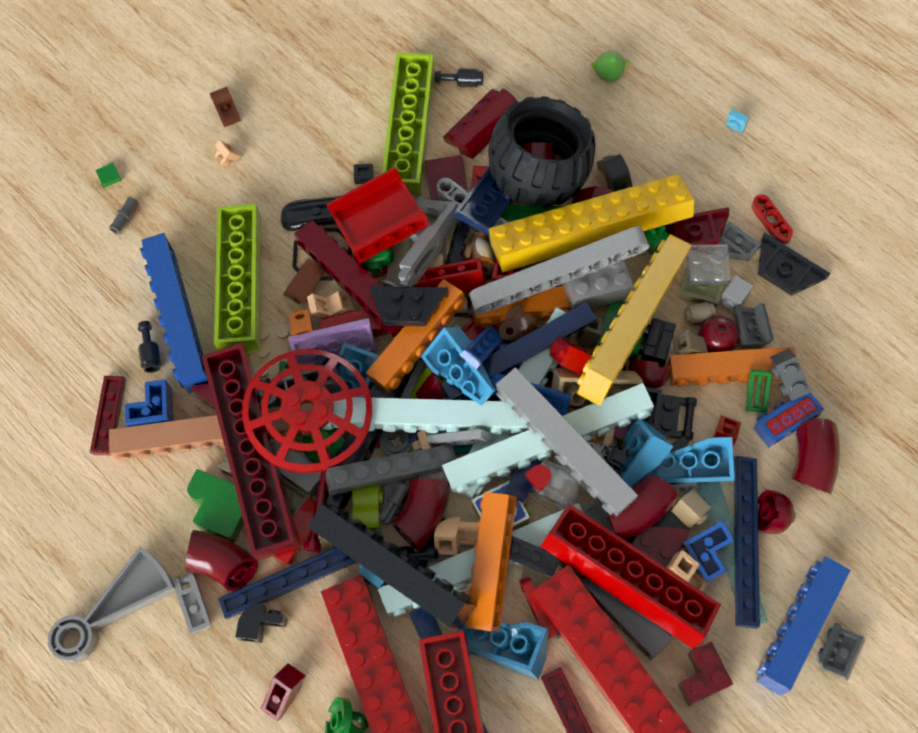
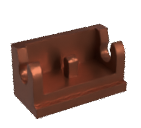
[283,259,325,304]

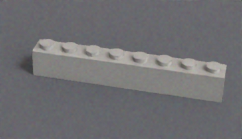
[496,367,638,517]

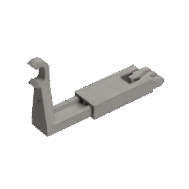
[398,196,459,287]

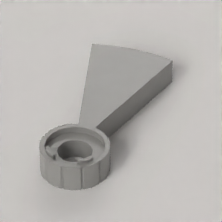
[48,546,176,663]

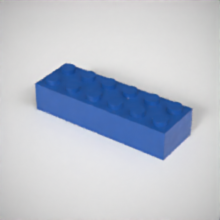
[756,556,851,696]

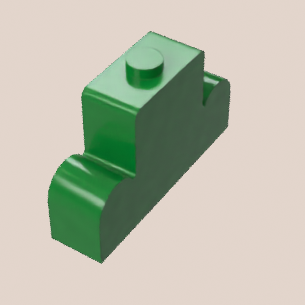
[187,469,244,543]

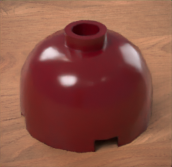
[697,316,739,353]
[629,360,671,389]
[758,490,795,534]

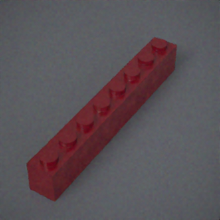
[294,220,404,337]

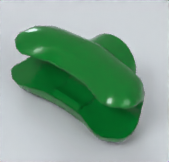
[355,249,394,275]

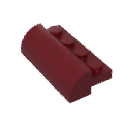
[443,89,517,159]

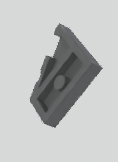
[705,222,761,262]

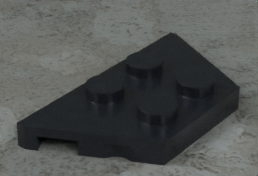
[757,233,831,296]
[369,286,449,326]

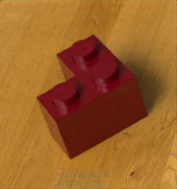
[678,641,733,706]

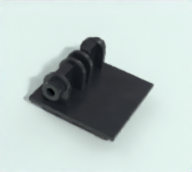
[604,443,629,475]

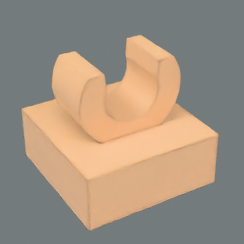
[215,140,241,165]
[411,430,436,451]

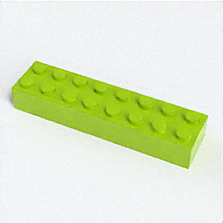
[382,53,435,195]
[214,204,261,352]

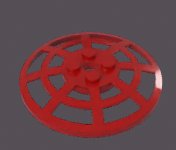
[242,349,372,473]

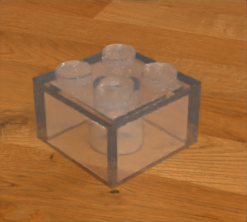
[533,458,583,510]

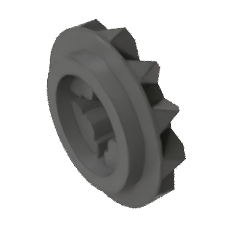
[380,429,412,456]

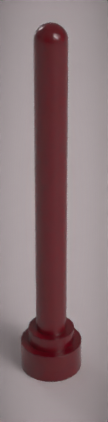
[303,449,333,553]

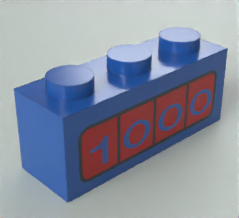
[754,393,824,448]

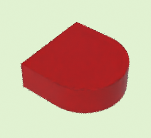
[525,465,551,492]

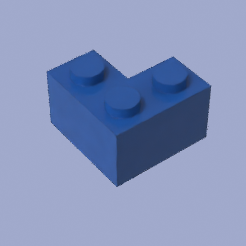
[125,380,173,427]
[684,521,734,582]

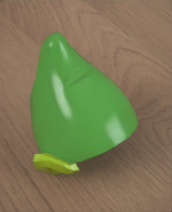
[590,50,630,82]

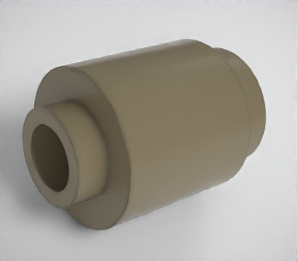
[684,302,716,325]

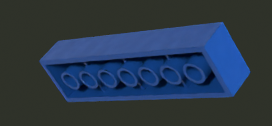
[140,233,209,394]

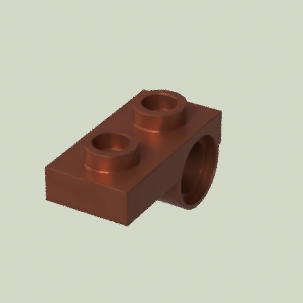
[210,86,241,127]

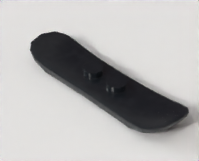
[281,195,342,231]

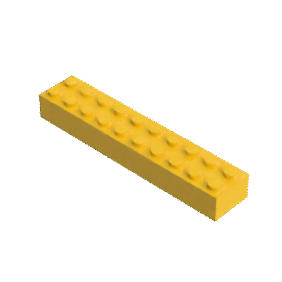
[489,173,694,273]
[577,234,692,406]

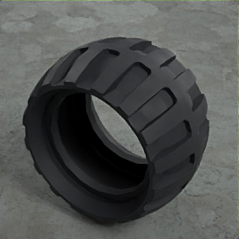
[488,96,596,208]

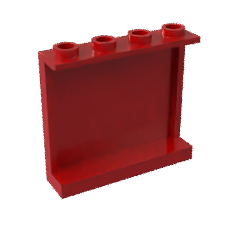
[326,167,430,264]

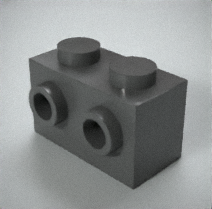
[770,348,811,401]

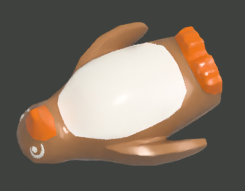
[464,232,496,276]

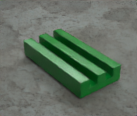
[745,369,772,412]

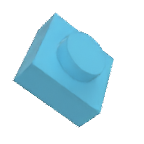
[726,109,749,133]

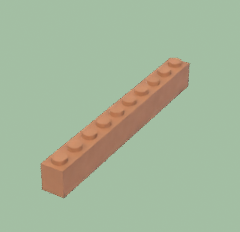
[109,402,314,461]

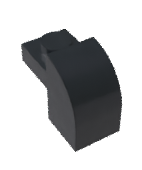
[597,154,632,192]
[235,604,287,643]

